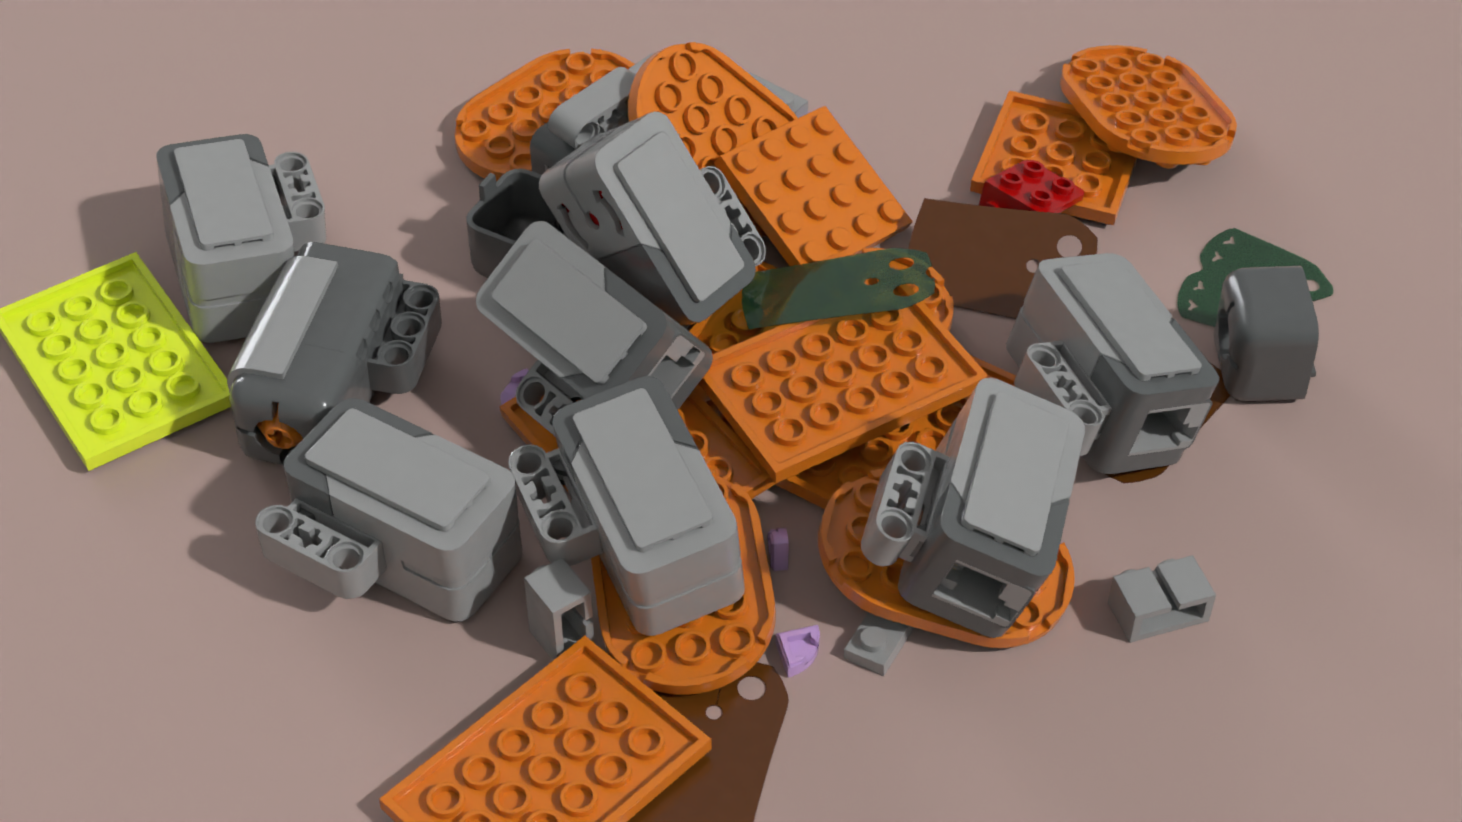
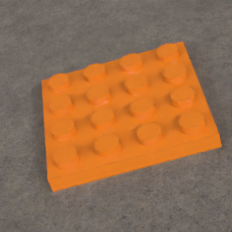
[970,90,1138,226]
[714,106,913,281]

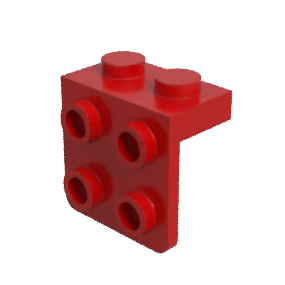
[978,160,1085,213]

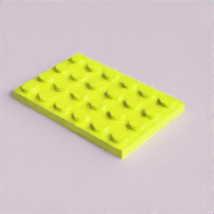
[0,252,231,471]

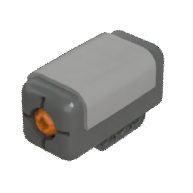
[227,242,442,465]

